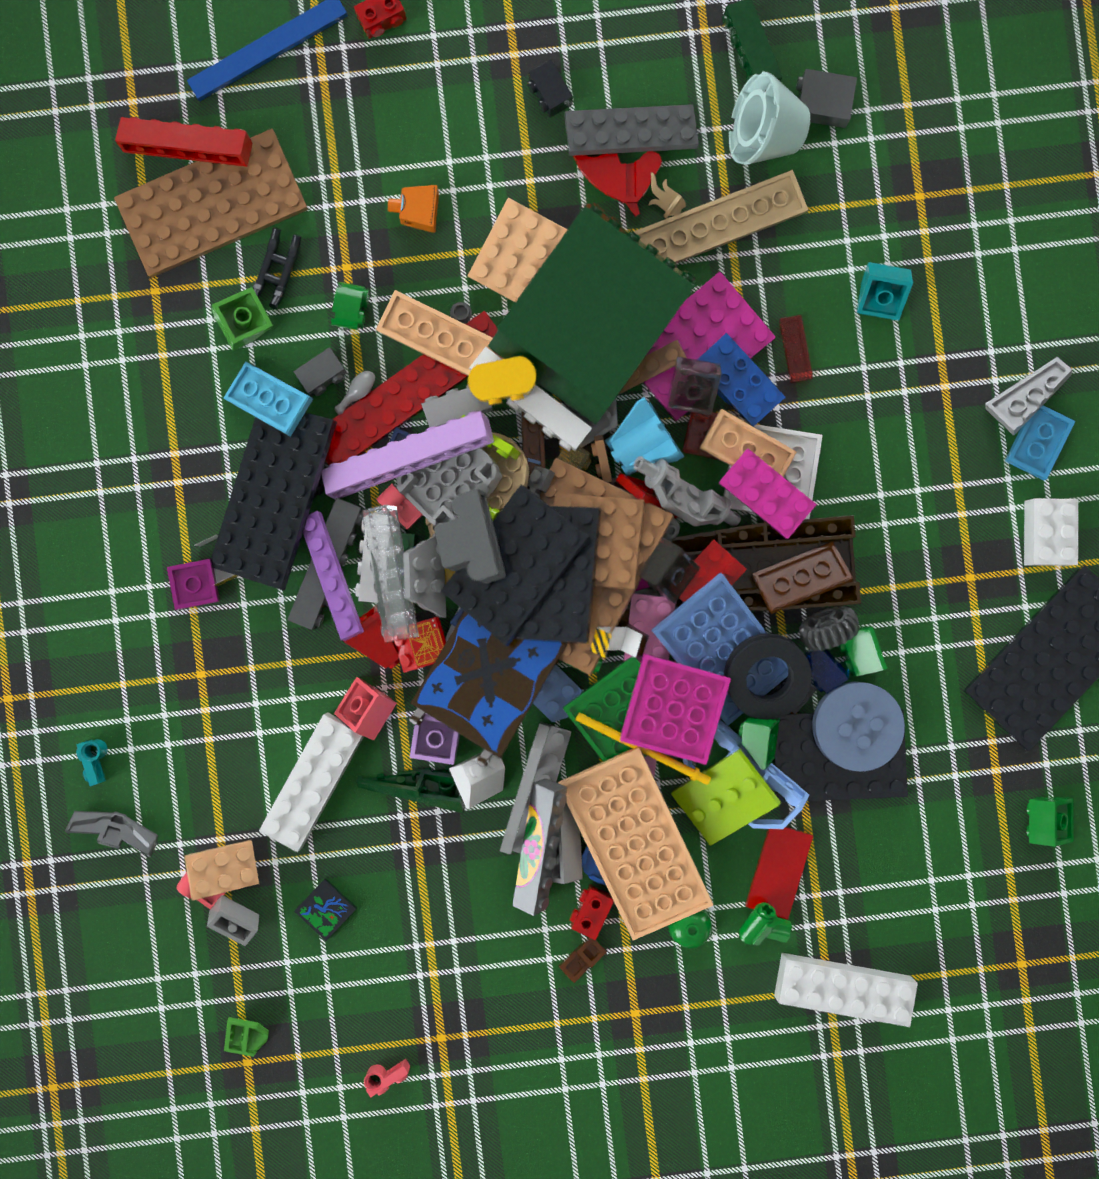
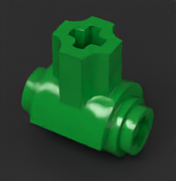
[739,902,792,945]

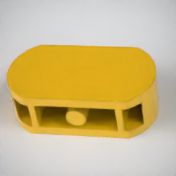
[468,356,536,405]

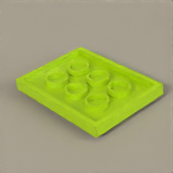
[671,749,780,846]

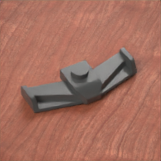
[65,811,158,858]

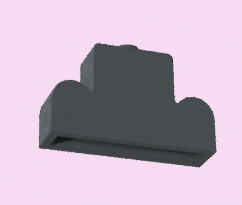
[434,488,506,583]

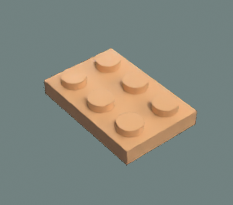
[184,840,259,900]

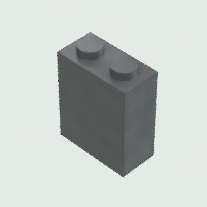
[796,69,857,128]

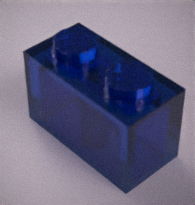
[804,649,849,694]

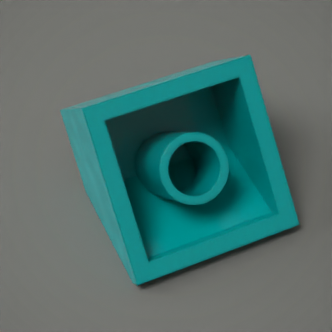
[857,262,913,321]

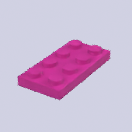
[719,448,817,539]

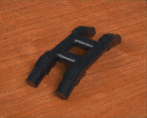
[253,227,302,309]

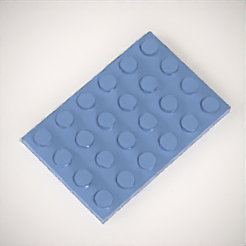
[651,573,788,726]

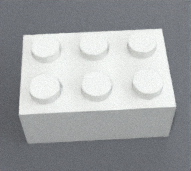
[1024,498,1078,566]

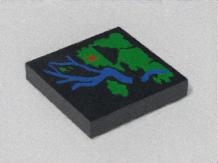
[294,878,357,941]

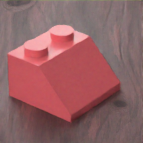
[334,677,397,741]

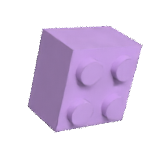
[410,713,460,765]

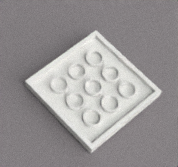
[724,424,822,519]

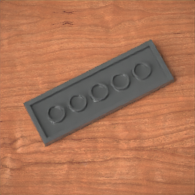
[565,105,699,156]

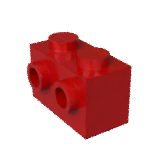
[354,0,407,39]
[569,885,614,940]

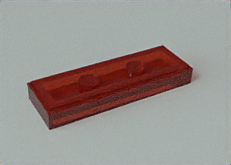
[779,315,813,383]

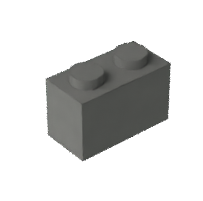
[293,347,347,397]

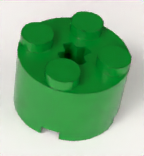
[331,281,369,330]

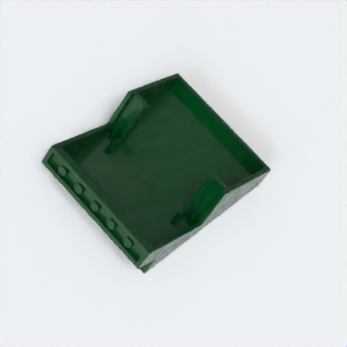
[487,203,697,425]

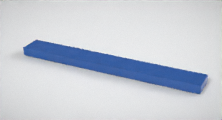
[187,0,348,102]

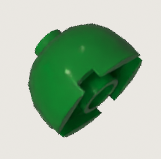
[668,909,712,949]

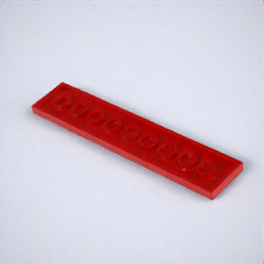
[326,310,498,465]

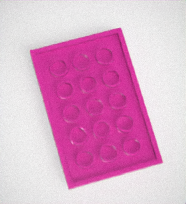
[643,272,776,421]

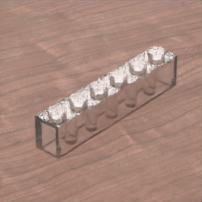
[363,505,419,642]

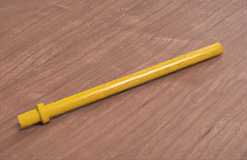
[575,712,711,785]

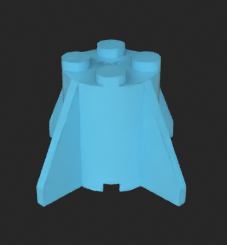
[605,397,684,476]

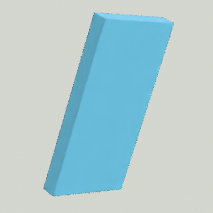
[224,361,313,437]

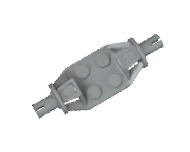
[633,456,741,527]

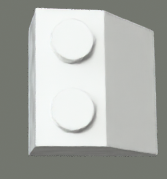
[449,752,505,809]

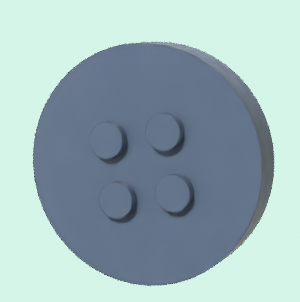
[812,682,905,771]

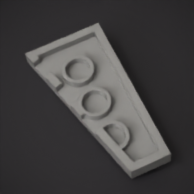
[985,357,1072,435]

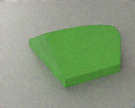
[224,1017,269,1057]

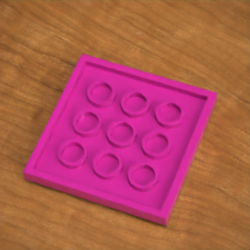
[619,654,731,765]

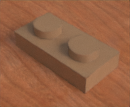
[591,435,612,482]

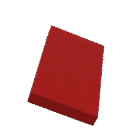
[745,827,813,920]

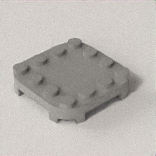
[396,426,502,526]

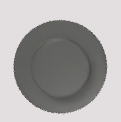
[450,302,472,324]

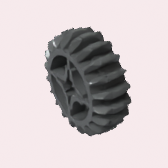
[799,606,860,651]

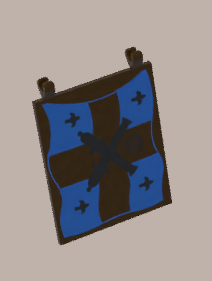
[410,611,568,767]

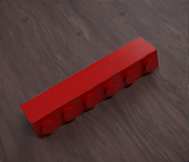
[115,117,253,167]

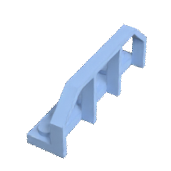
[683,719,809,829]

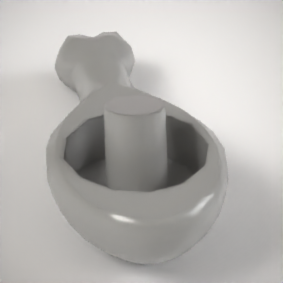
[335,371,375,415]

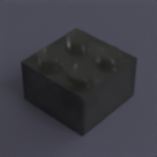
[668,357,721,415]
[637,538,700,604]

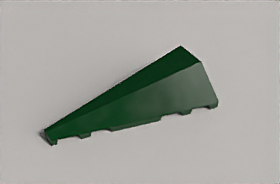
[356,765,466,813]

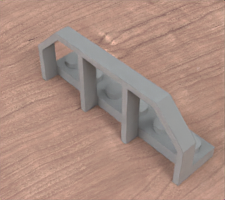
[500,722,572,854]

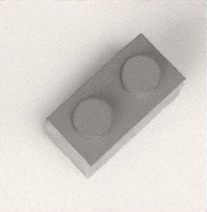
[207,895,259,946]

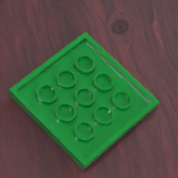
[563,656,647,762]

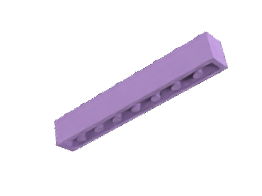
[321,411,494,500]

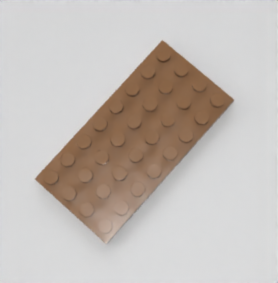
[114,128,308,278]

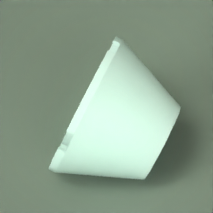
[729,71,810,165]

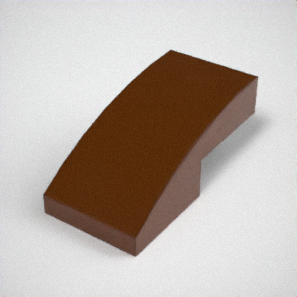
[558,938,606,983]

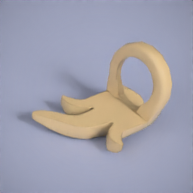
[649,173,686,219]

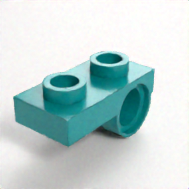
[76,739,108,786]

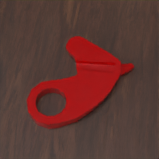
[573,151,662,217]

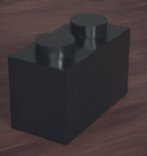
[527,59,573,118]

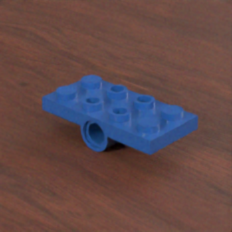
[693,333,785,427]

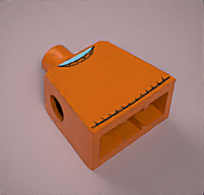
[388,185,439,233]

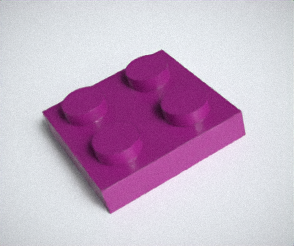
[167,559,220,610]

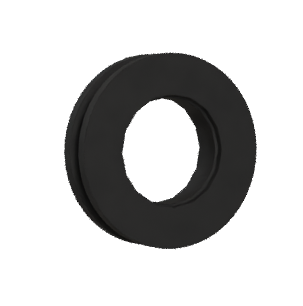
[724,633,812,720]

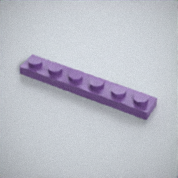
[303,511,364,641]

